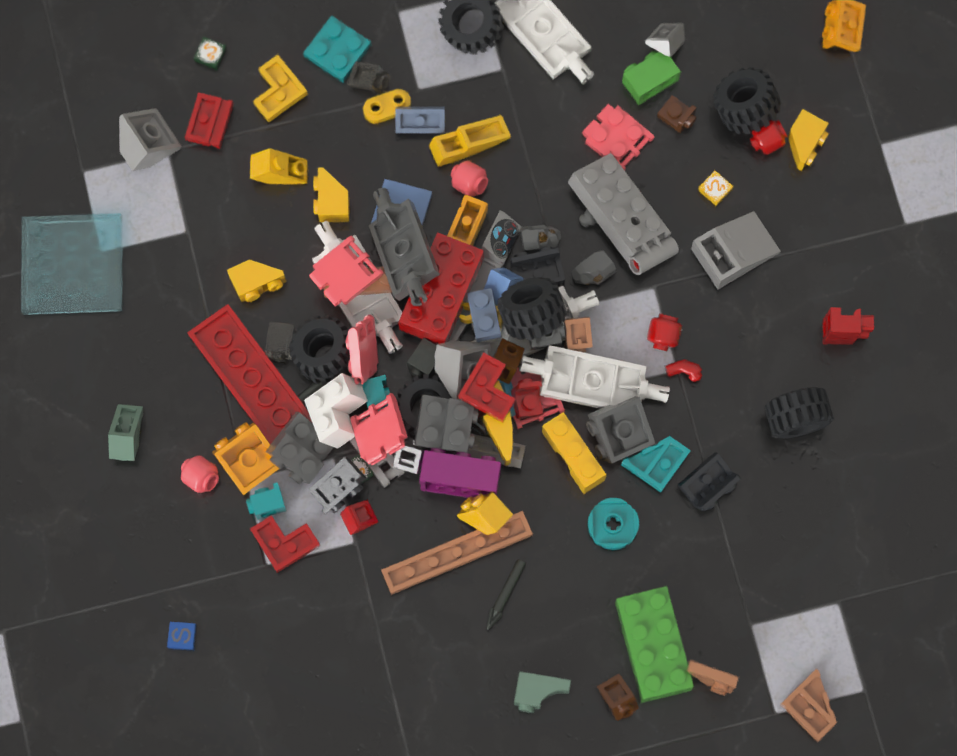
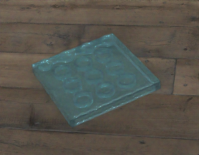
[21,213,122,315]

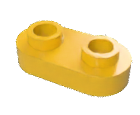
[363,89,411,124]

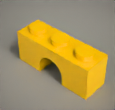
[542,412,606,494]

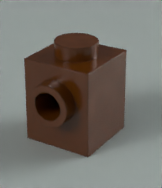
[493,338,525,384]

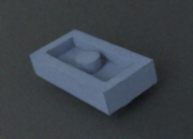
[395,107,445,133]
[467,288,502,342]

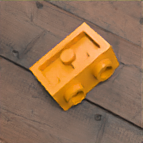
[822,0,866,52]

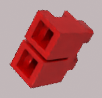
[822,307,874,345]

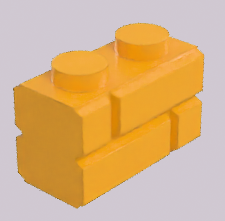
[447,195,488,246]

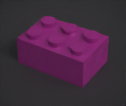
[420,448,501,498]

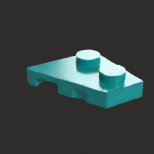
[621,436,691,493]

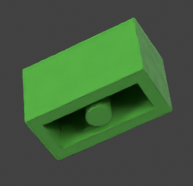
[622,51,681,105]

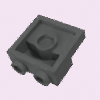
[414,395,478,453]
[586,396,656,463]
[265,411,333,484]

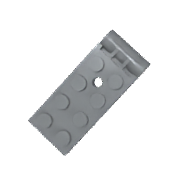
[568,153,679,275]

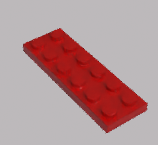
[187,304,313,445]

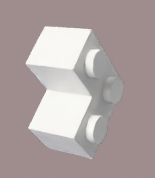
[304,373,368,448]

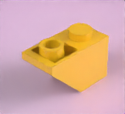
[788,109,829,171]
[250,148,307,184]
[313,168,349,222]
[227,260,286,303]
[456,492,513,535]

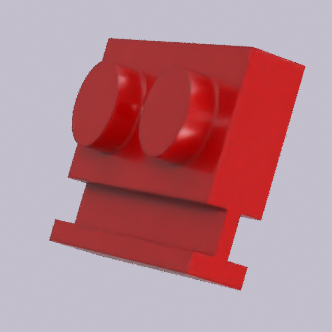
[185,92,233,149]

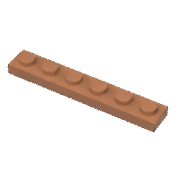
[381,511,533,595]

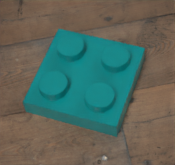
[303,16,371,82]

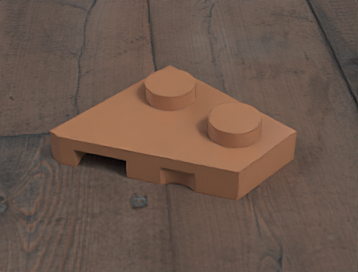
[687,661,739,695]
[780,668,837,742]

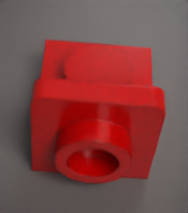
[510,378,543,419]

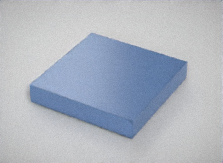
[371,179,432,227]

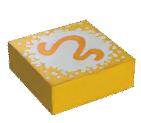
[698,171,733,206]

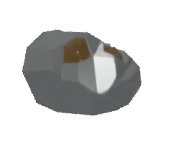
[520,225,561,254]
[572,250,616,285]

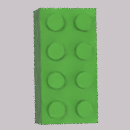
[615,586,694,703]

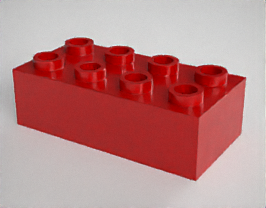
[399,232,484,345]

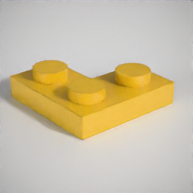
[253,55,308,122]

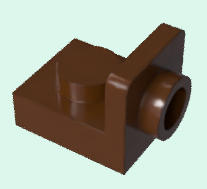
[657,95,697,133]
[597,674,639,721]

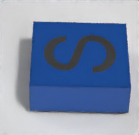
[167,622,196,650]

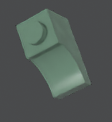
[108,404,143,461]
[514,671,571,713]

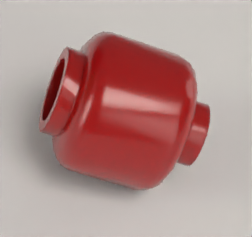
[749,120,788,154]
[647,313,682,352]

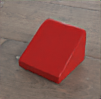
[340,499,378,535]

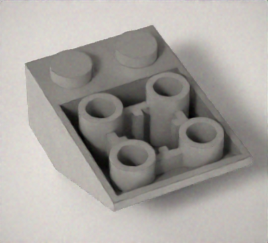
[691,211,781,289]

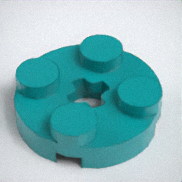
[588,498,639,550]

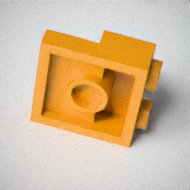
[212,422,280,495]

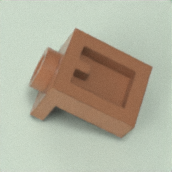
[564,317,593,353]

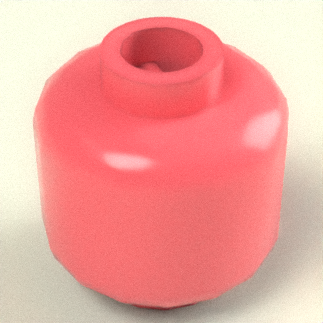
[451,161,488,197]
[181,455,219,493]

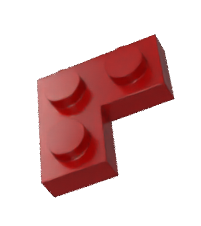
[458,353,516,423]
[250,515,321,573]

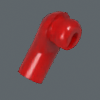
[665,359,702,382]

